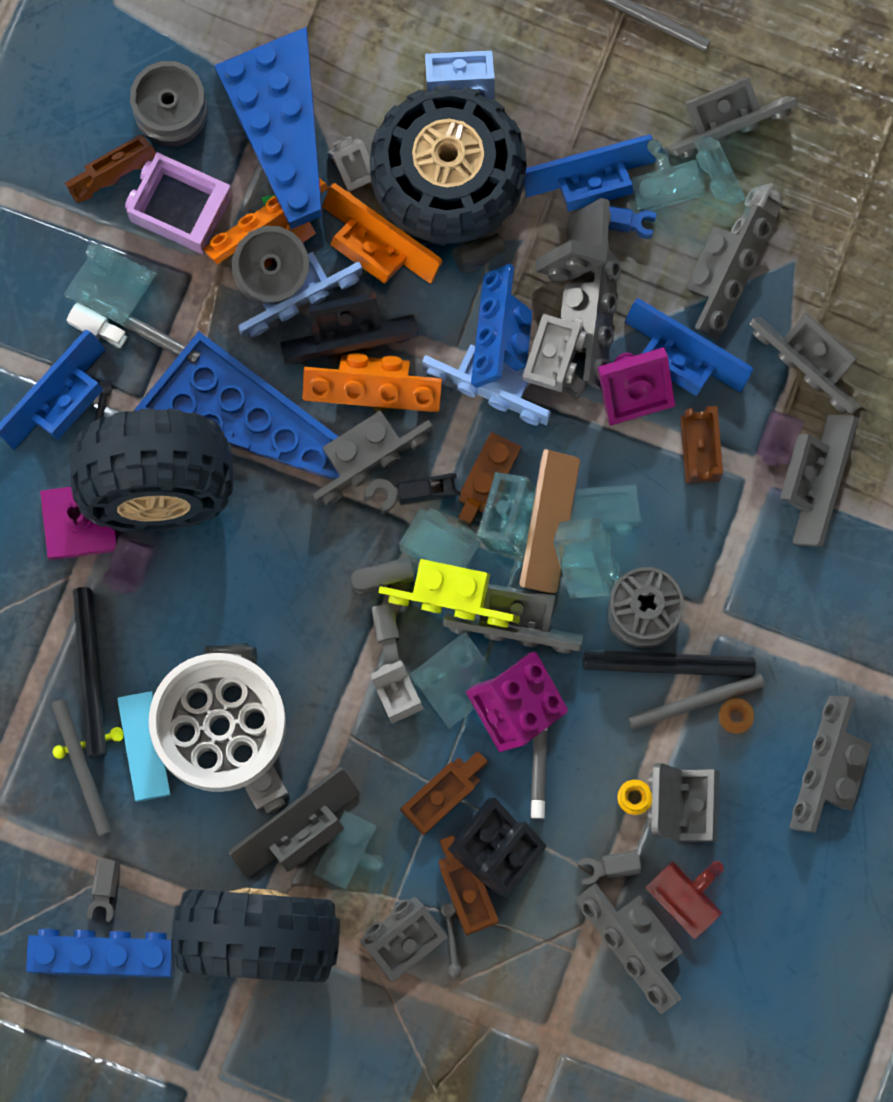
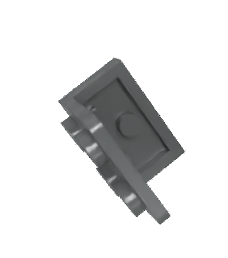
[535,198,611,281]
[648,763,720,842]

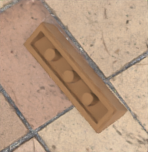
[519,449,580,594]

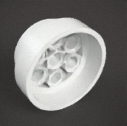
[149,653,286,792]

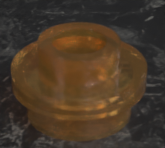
[719,698,754,734]

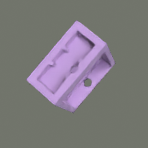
[125,152,233,255]

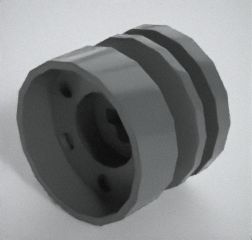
[607,567,684,649]

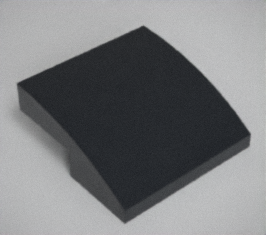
[448,798,547,898]

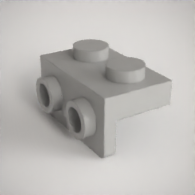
[522,314,587,392]

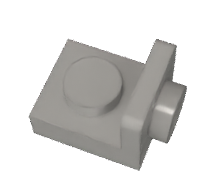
[327,136,371,192]
[244,765,289,814]

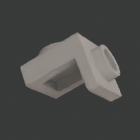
[370,661,424,724]

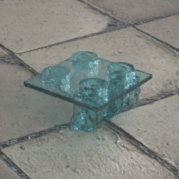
[63,243,157,326]
[410,632,497,729]

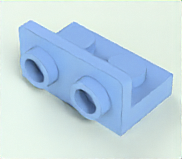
[425,51,495,100]

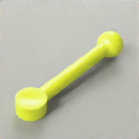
[52,727,124,759]

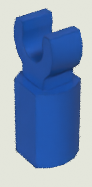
[608,205,657,239]

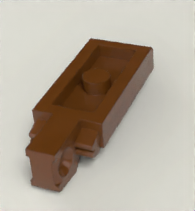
[65,134,156,203]
[458,432,522,528]
[399,751,488,836]
[438,835,499,936]

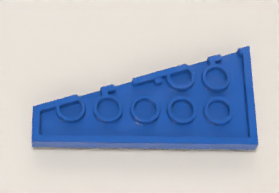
[214,27,323,229]
[134,331,340,481]

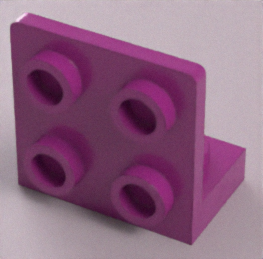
[465,652,568,752]

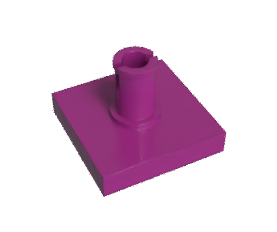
[597,347,675,426]
[40,487,118,561]

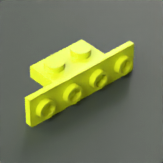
[378,559,520,628]

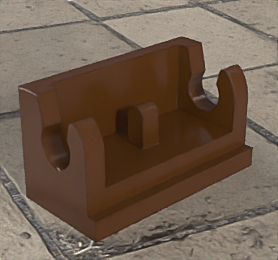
[680,406,723,484]

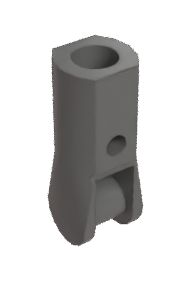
[351,557,415,595]

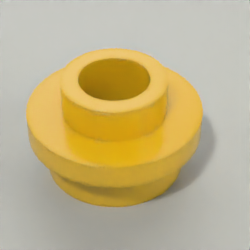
[617,780,652,815]

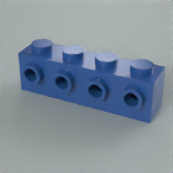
[26,929,175,978]

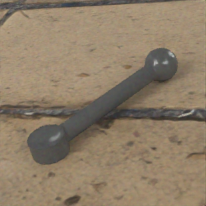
[441,903,462,978]

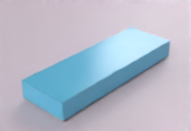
[117,691,171,802]

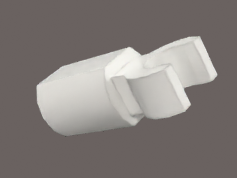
[67,302,128,349]

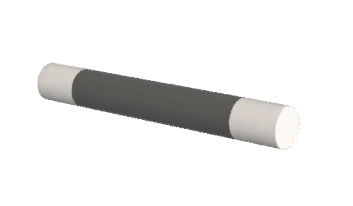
[531,728,548,819]

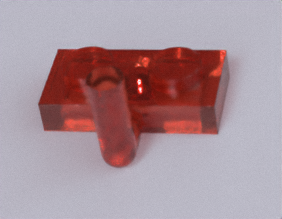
[645,861,724,939]

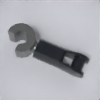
[364,473,460,514]

